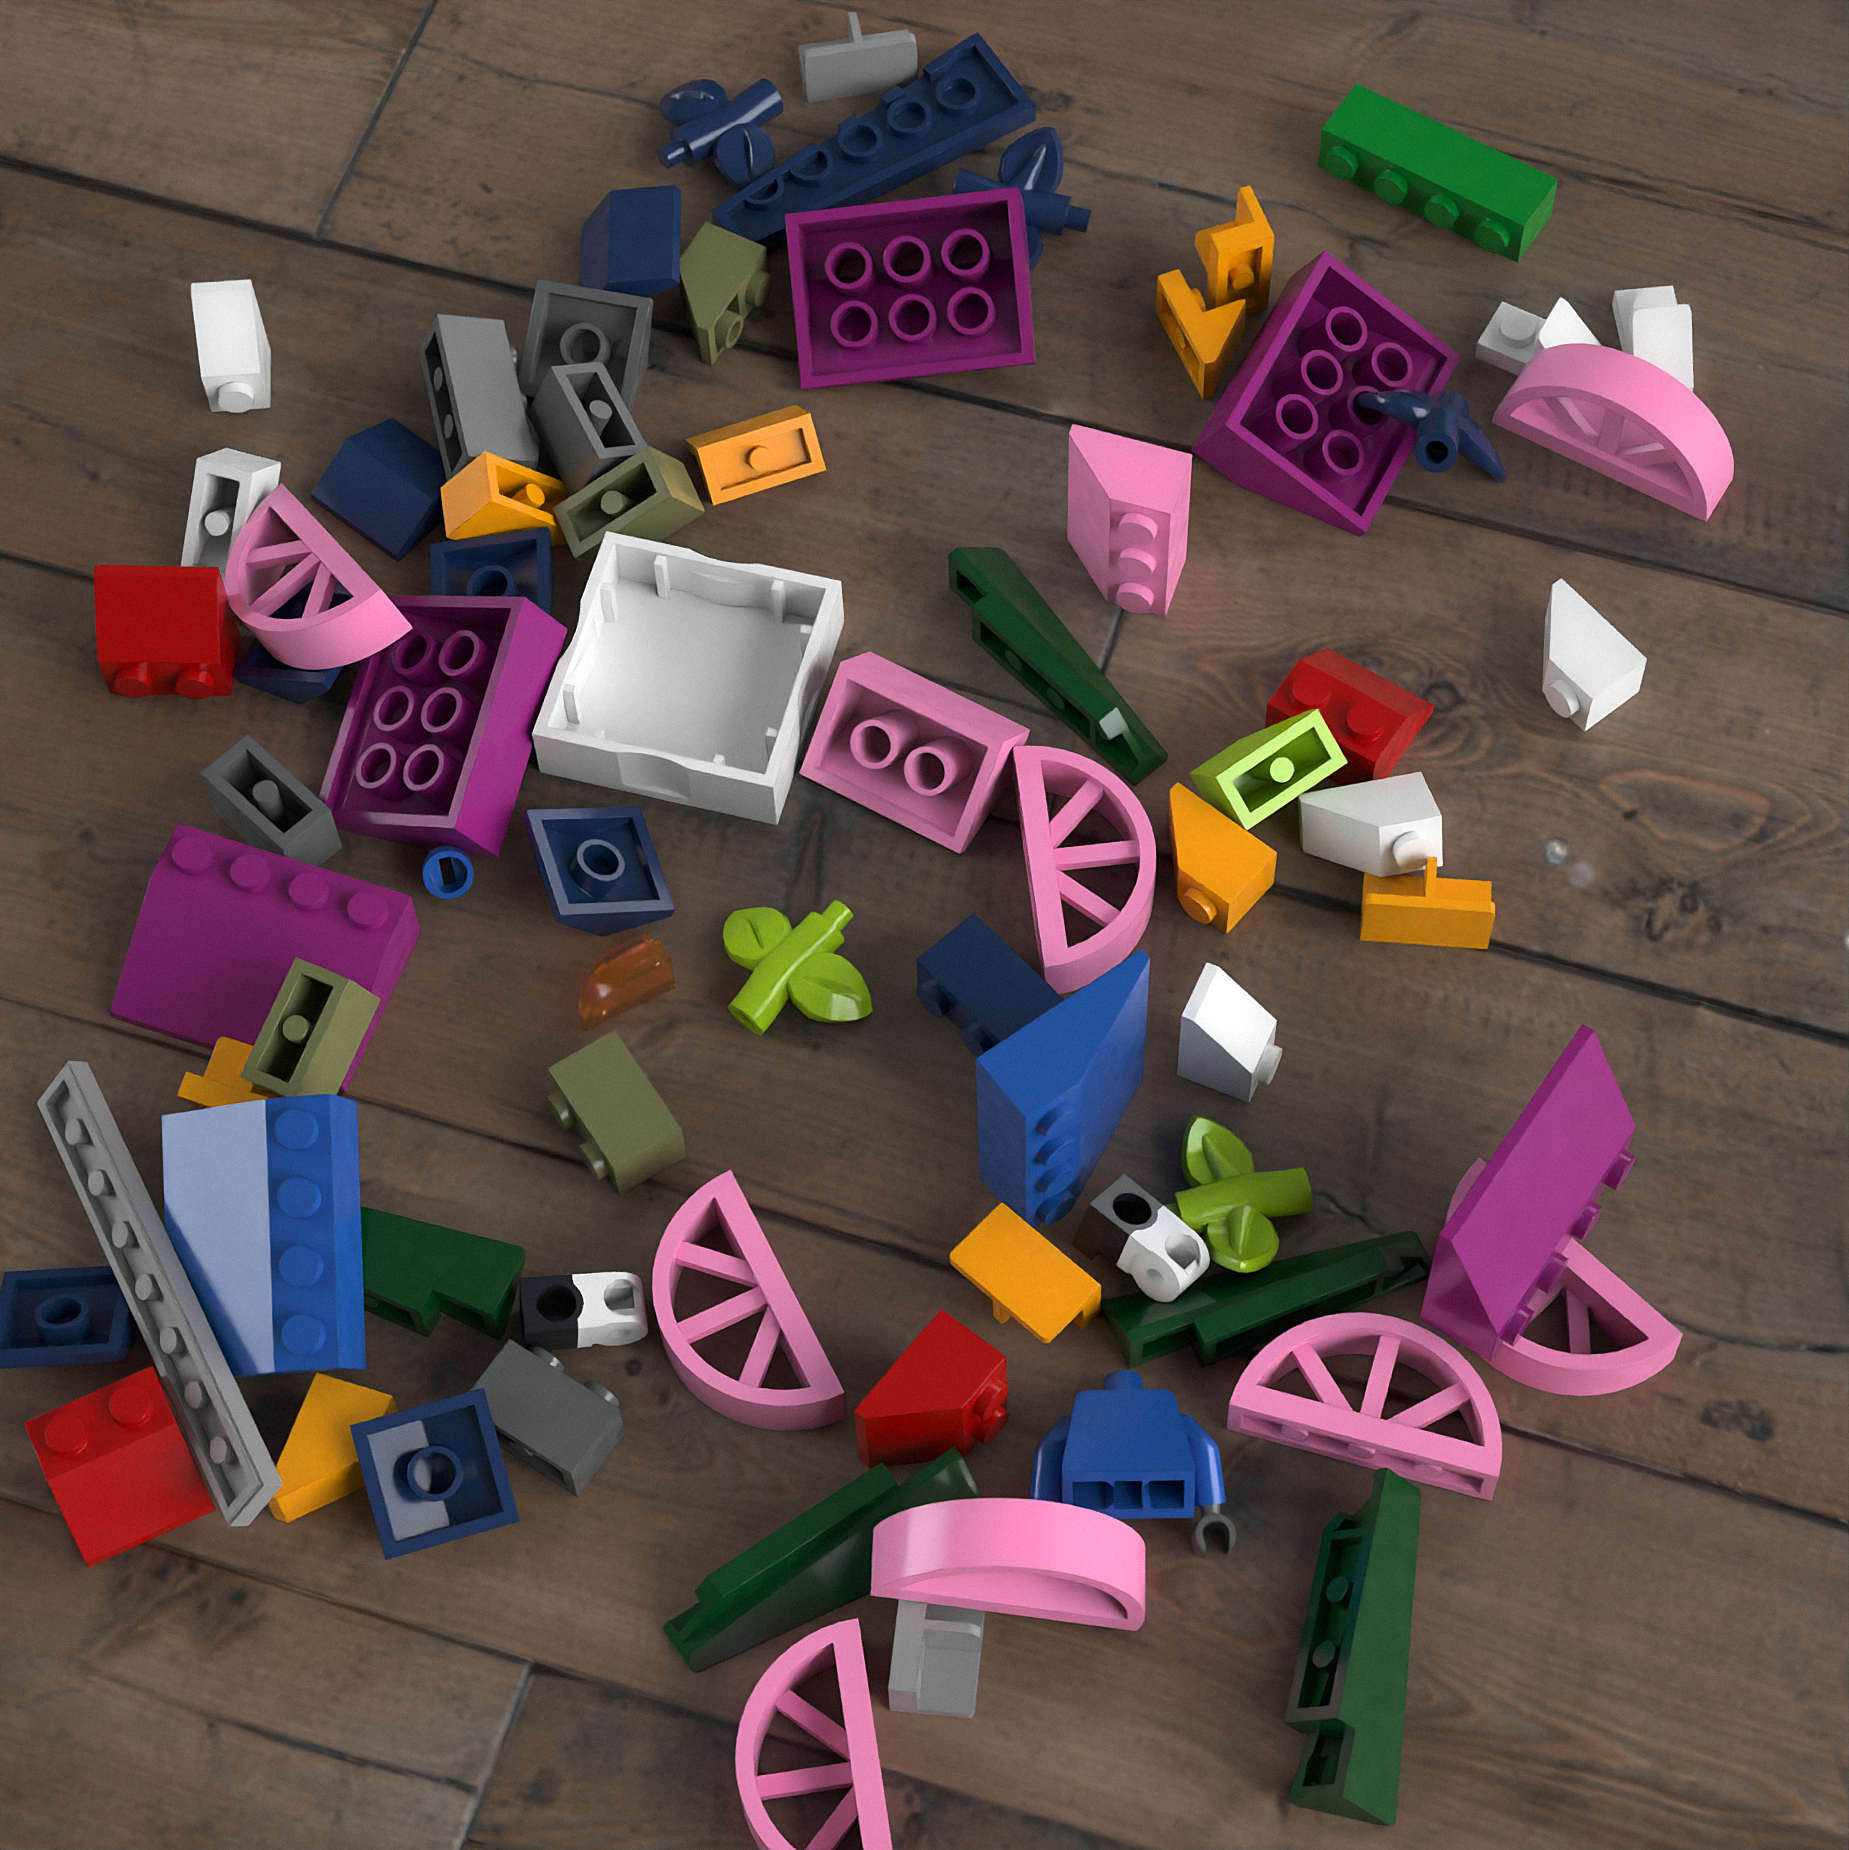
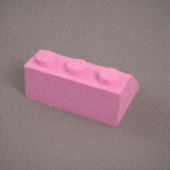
[1067,424,1192,617]
[799,651,1030,854]

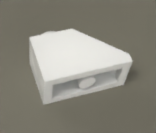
[191,279,271,413]
[181,448,281,586]
[1542,578,1647,732]
[1298,772,1443,878]
[1177,962,1282,1103]

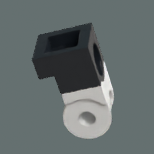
[1071,1173,1210,1303]
[519,1272,648,1354]

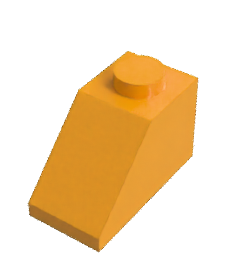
[440,451,570,546]
[1168,782,1277,934]
[268,1372,398,1523]

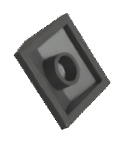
[518,279,653,415]

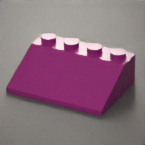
[785,187,1036,391]
[1191,250,1461,536]
[318,595,567,858]
[109,823,421,1093]
[1419,1024,1636,1361]

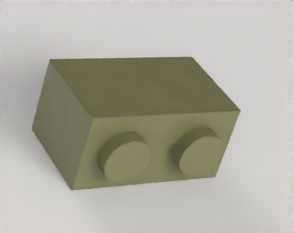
[239,957,381,1098]
[546,1030,687,1195]

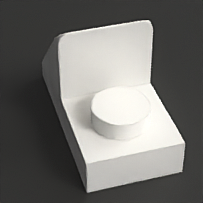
[1612,285,1693,392]
[1475,297,1602,376]

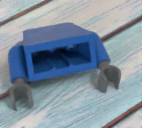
[1029,1370,1236,1558]

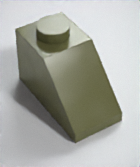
[553,446,706,561]

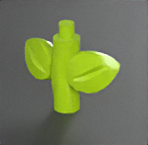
[723,900,873,1036]
[1164,1115,1313,1273]

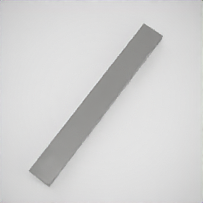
[37,1061,283,1527]

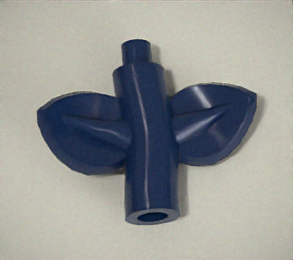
[657,78,783,190]
[952,127,1092,271]
[1357,390,1508,483]

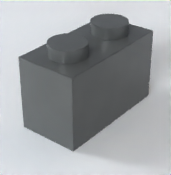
[527,361,647,496]
[200,734,342,867]
[469,1339,626,1497]

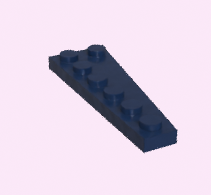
[711,32,1036,251]

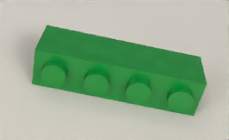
[1318,83,1558,263]

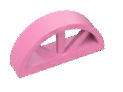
[1492,343,1734,522]
[225,483,413,670]
[1013,745,1156,995]
[1444,1157,1683,1396]
[652,1170,848,1431]
[1226,1312,1502,1501]
[871,1498,1145,1631]
[735,1618,893,1850]

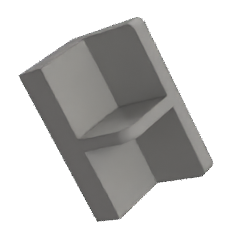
[798,11,918,103]
[888,1599,985,1718]

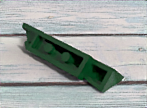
[948,547,1168,787]
[360,1206,526,1341]
[1101,1231,1432,1369]
[663,1446,983,1673]
[1284,1467,1422,1826]

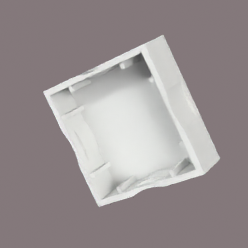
[532,531,844,825]

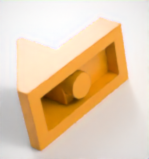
[1156,269,1246,399]

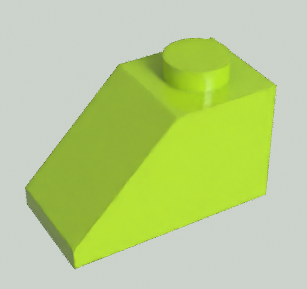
[1189,709,1348,831]

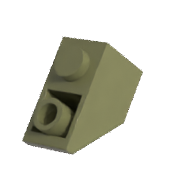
[679,222,772,366]

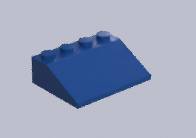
[976,949,1150,1228]
[162,1094,366,1379]

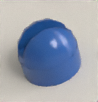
[422,845,474,899]

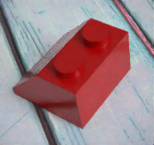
[93,565,240,699]
[1265,648,1434,786]
[854,1309,1009,1468]
[24,1366,216,1568]

